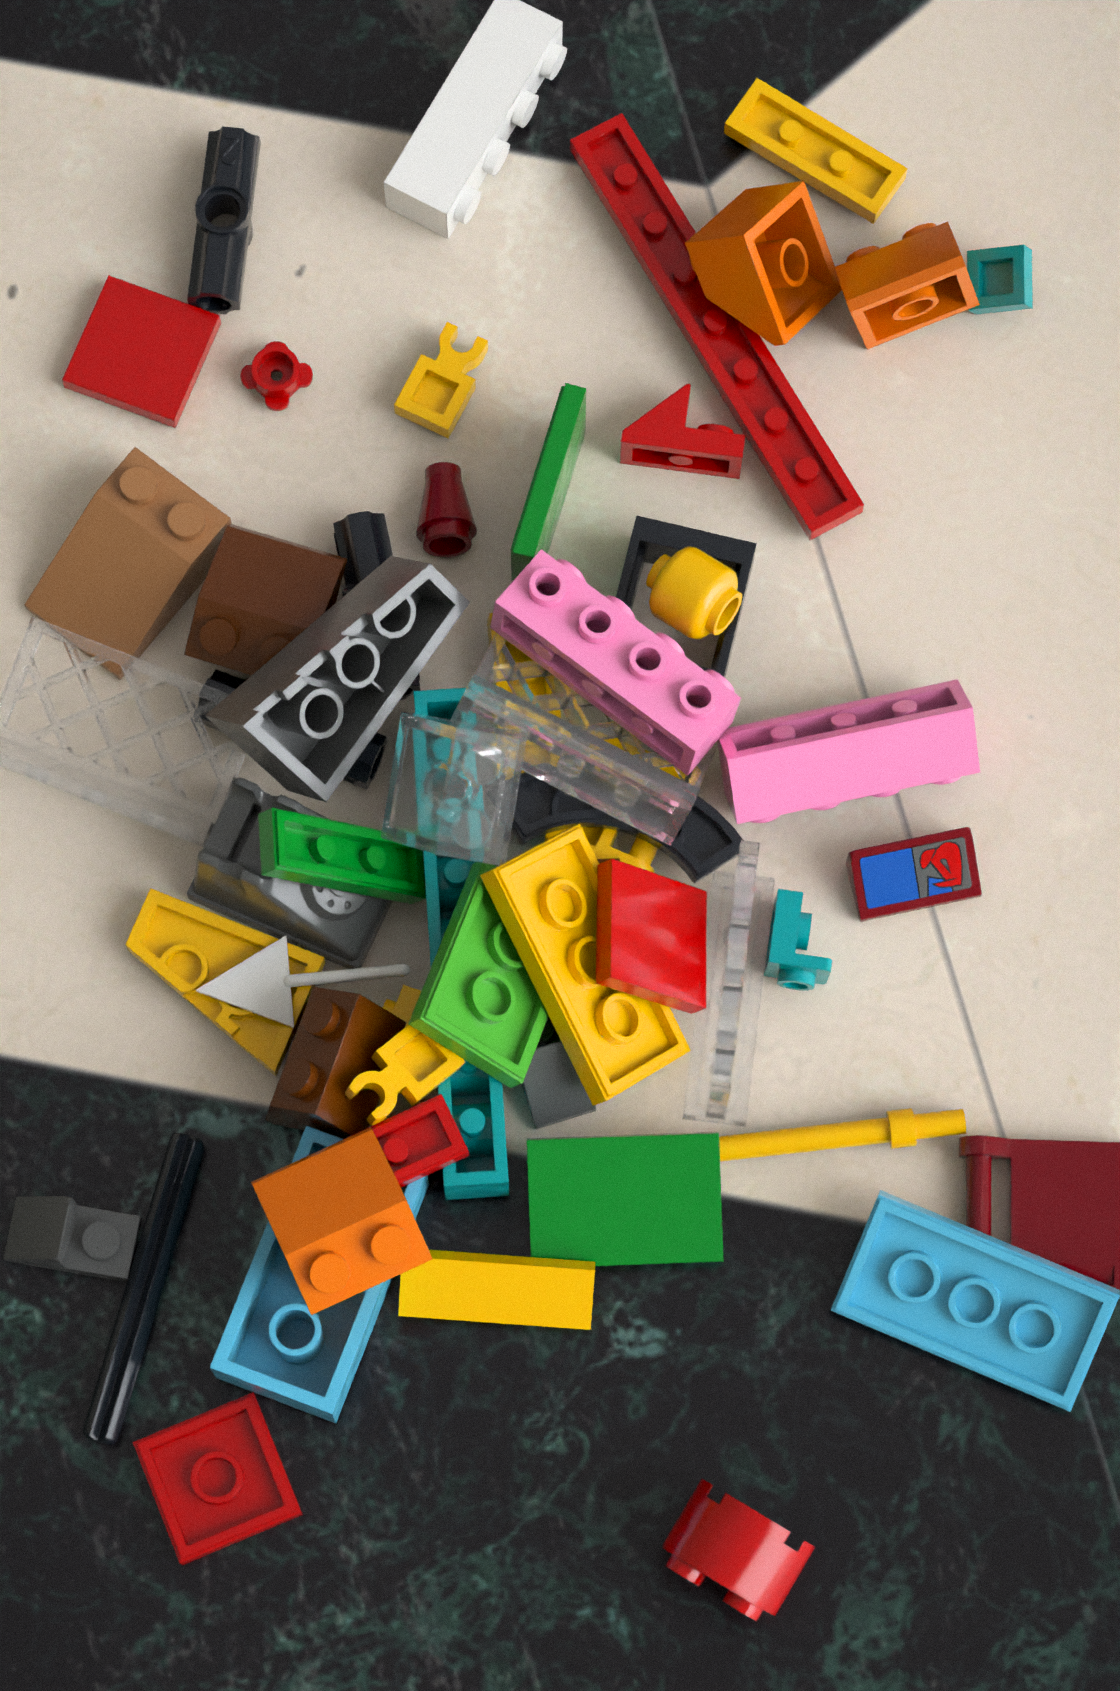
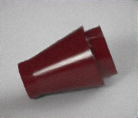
[416,462,477,558]

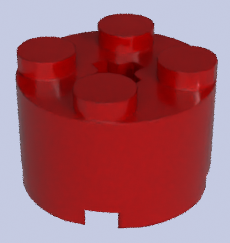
[662,1479,815,1621]

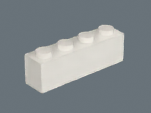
[384,0,567,239]

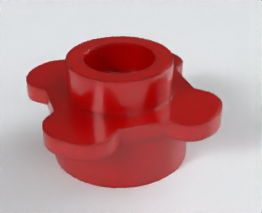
[240,341,313,411]

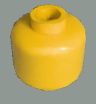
[646,546,742,639]

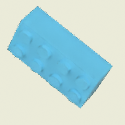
[210,1126,429,1423]

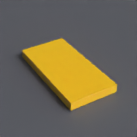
[480,824,691,1106]

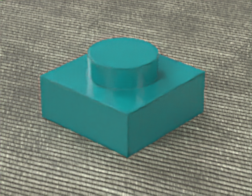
[967,244,1033,315]

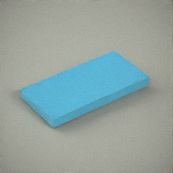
[830,1190,1120,1412]

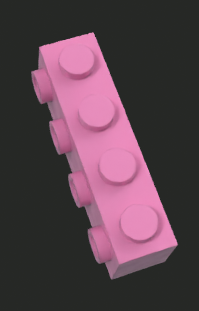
[490,549,741,776]
[717,679,980,824]

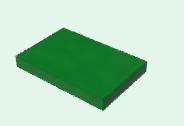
[510,383,586,582]
[527,1132,724,1266]

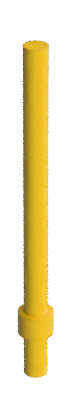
[719,1108,966,1162]

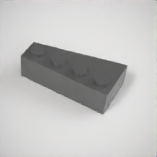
[205,556,470,802]

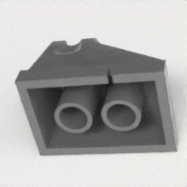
[187,777,392,969]

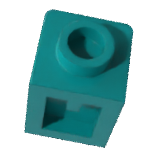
[764,889,832,991]

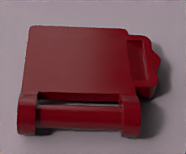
[959,1135,1120,1290]

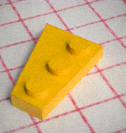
[125,888,325,1076]

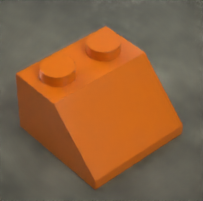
[685,181,842,346]
[835,221,980,350]
[251,1127,432,1315]

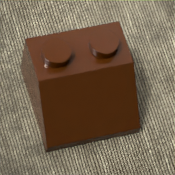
[184,524,347,675]
[265,987,407,1138]

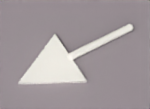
[195,936,410,1028]

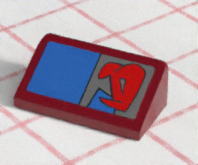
[846,827,982,922]

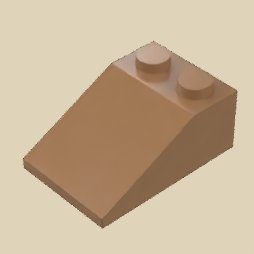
[24,447,232,680]

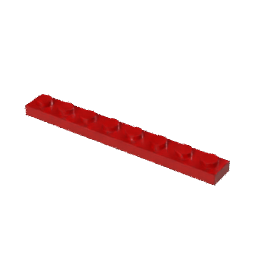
[570,113,864,540]

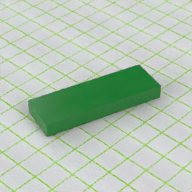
[258,808,426,904]

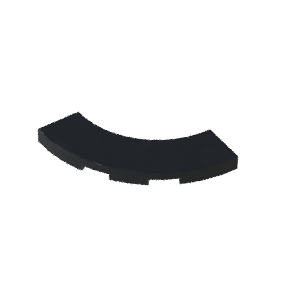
[487,762,749,884]

